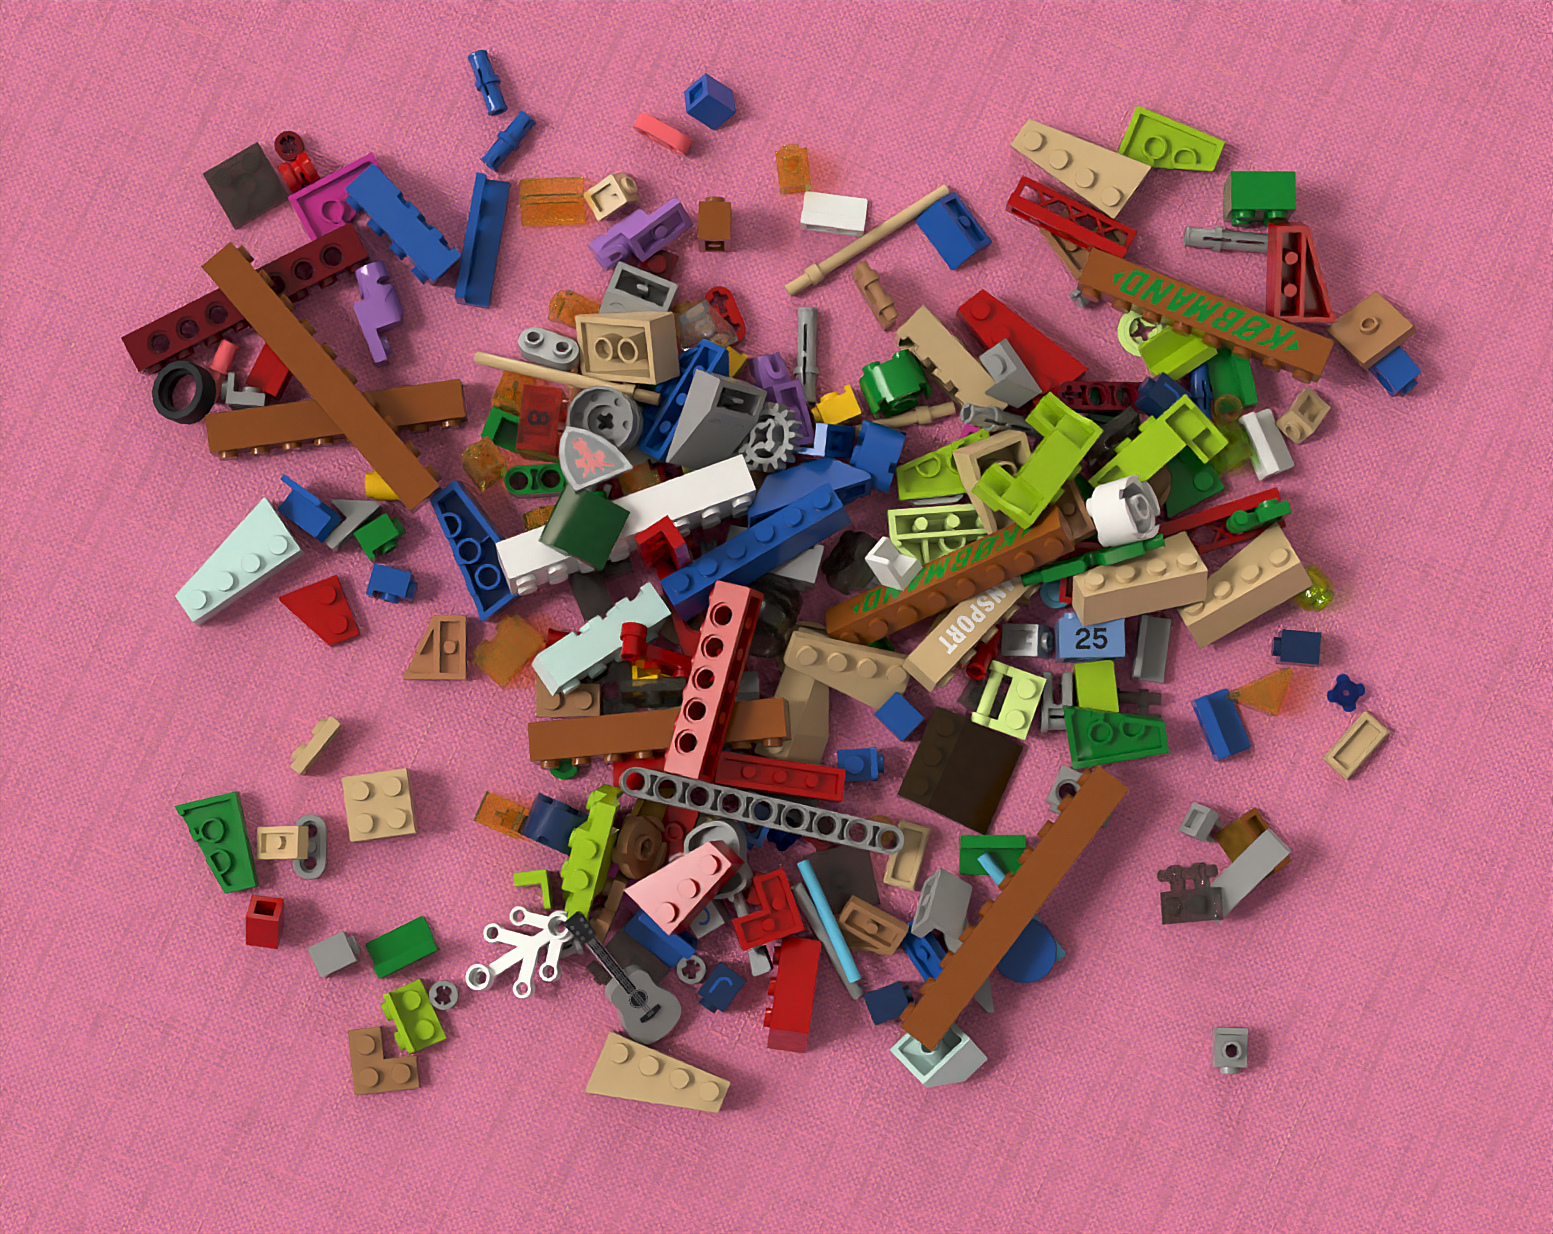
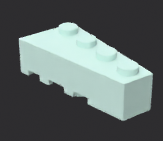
[175,497,305,626]
[531,581,671,696]

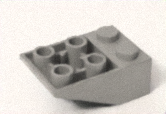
[598,261,679,314]
[666,369,767,470]

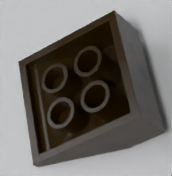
[896,706,1023,835]

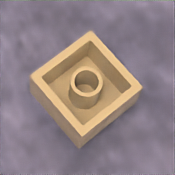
[342,768,419,843]

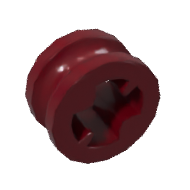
[274,131,305,162]

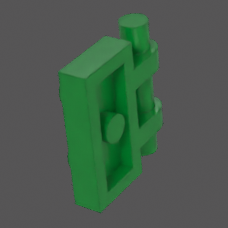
[1226,498,1292,534]

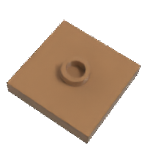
[1326,291,1416,370]

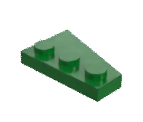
[1165,445,1225,520]
[174,791,259,894]

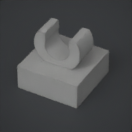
[1178,802,1223,843]

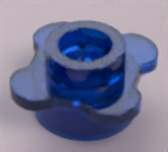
[1327,674,1365,712]
[767,817,802,851]

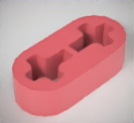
[633,113,693,156]

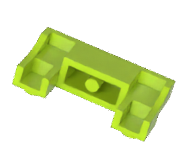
[971,392,1104,530]
[1088,394,1230,489]
[561,784,623,923]

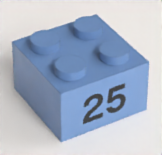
[1054,612,1125,663]

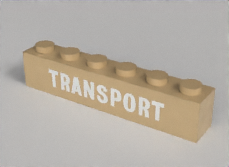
[902,556,1061,693]

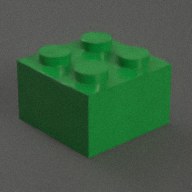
[1223,171,1296,227]

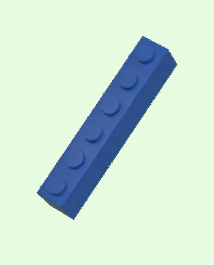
[659,482,852,622]

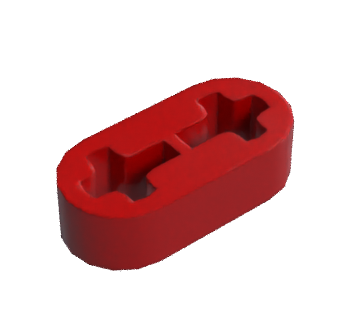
[705,286,746,346]

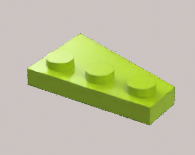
[1117,105,1225,172]
[895,428,990,501]

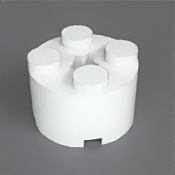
[1086,475,1160,548]

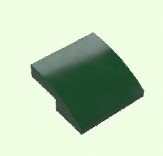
[538,483,630,571]

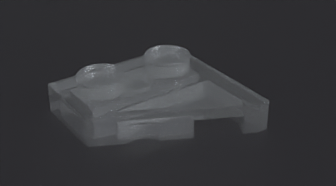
[679,300,739,353]

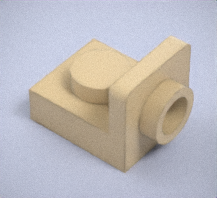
[583,173,640,221]
[1275,387,1331,444]

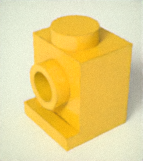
[810,384,862,425]

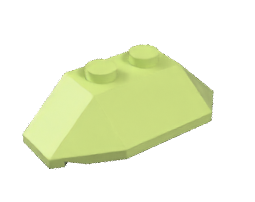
[887,504,988,566]

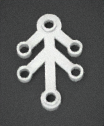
[466,906,574,999]

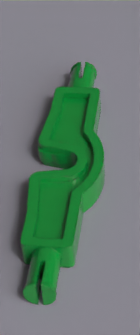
[1020,533,1165,588]

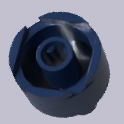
[520,793,589,856]

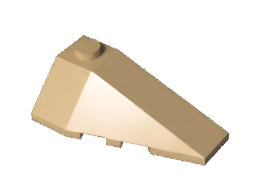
[755,626,830,765]

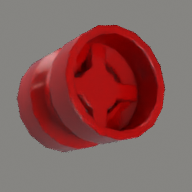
[277,151,321,194]

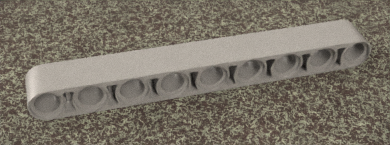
[619,767,905,854]

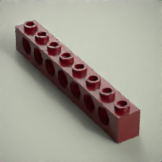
[121,222,370,376]

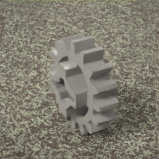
[738,402,804,473]

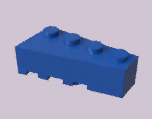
[345,163,462,286]
[430,480,522,622]

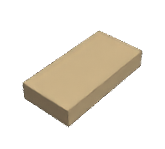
[1322,710,1390,780]
[882,820,931,891]

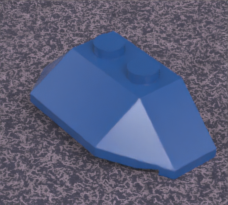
[638,338,729,463]
[747,457,872,529]

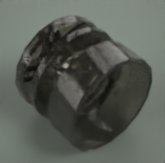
[726,573,803,658]

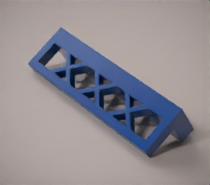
[455,172,511,309]

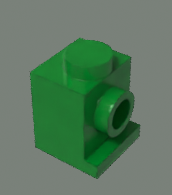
[353,513,407,563]

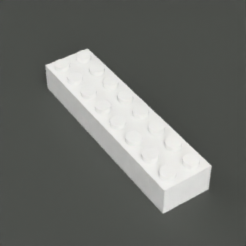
[495,454,756,596]

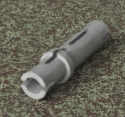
[1184,226,1268,253]
[794,307,819,405]
[960,403,1044,440]

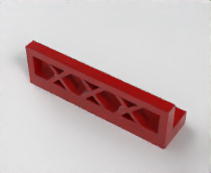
[1005,175,1137,259]
[1156,487,1286,555]
[634,515,691,572]
[713,751,846,803]

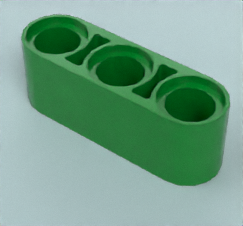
[504,463,598,499]

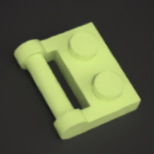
[970,660,1047,740]

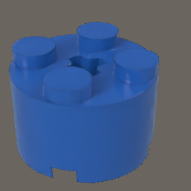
[850,420,907,493]

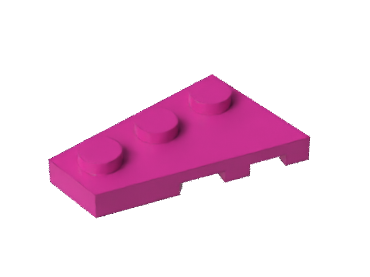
[288,152,384,241]

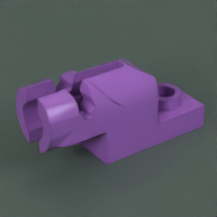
[587,197,693,271]
[353,260,403,368]
[748,352,815,446]

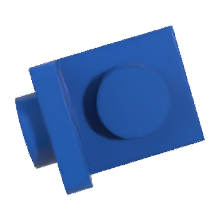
[837,747,884,783]

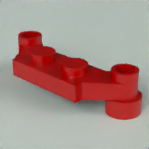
[620,622,723,685]

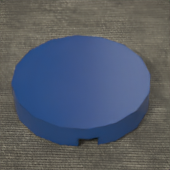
[996,919,1057,983]

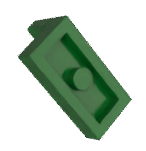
[1205,348,1258,415]
[959,835,1026,875]
[366,916,440,979]

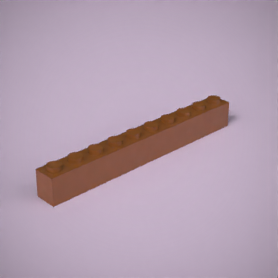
[201,242,443,514]
[899,765,1129,1051]

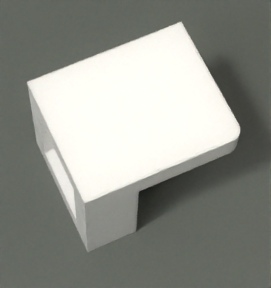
[864,537,923,591]

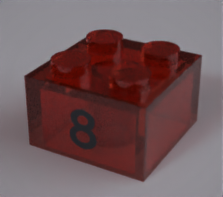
[516,384,570,463]

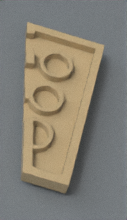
[783,631,911,710]

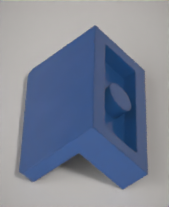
[916,192,992,270]
[793,423,856,459]
[278,475,342,543]
[1191,689,1251,762]
[624,908,698,968]

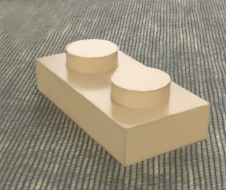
[290,716,344,776]
[256,826,309,860]

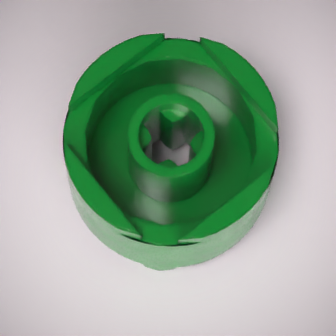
[858,349,933,419]

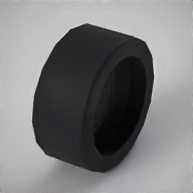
[152,360,216,425]

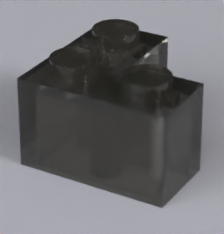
[568,556,634,623]

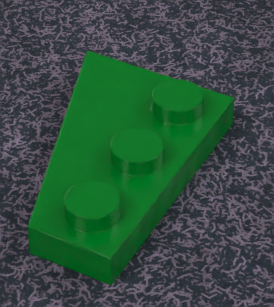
[1062,705,1169,770]

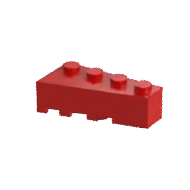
[956,289,1088,410]

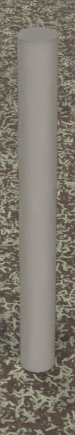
[791,882,864,999]

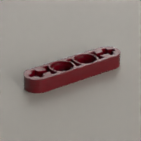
[1051,381,1145,414]

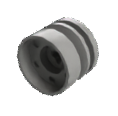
[566,385,644,455]

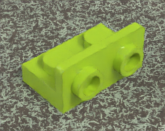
[381,979,447,1055]

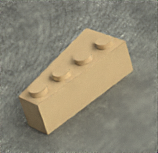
[1010,119,1152,220]
[894,305,1011,429]
[1176,521,1313,649]
[1072,531,1208,627]
[585,1031,731,1113]

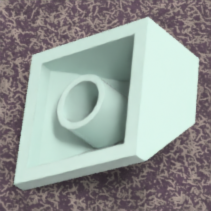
[890,1023,988,1088]

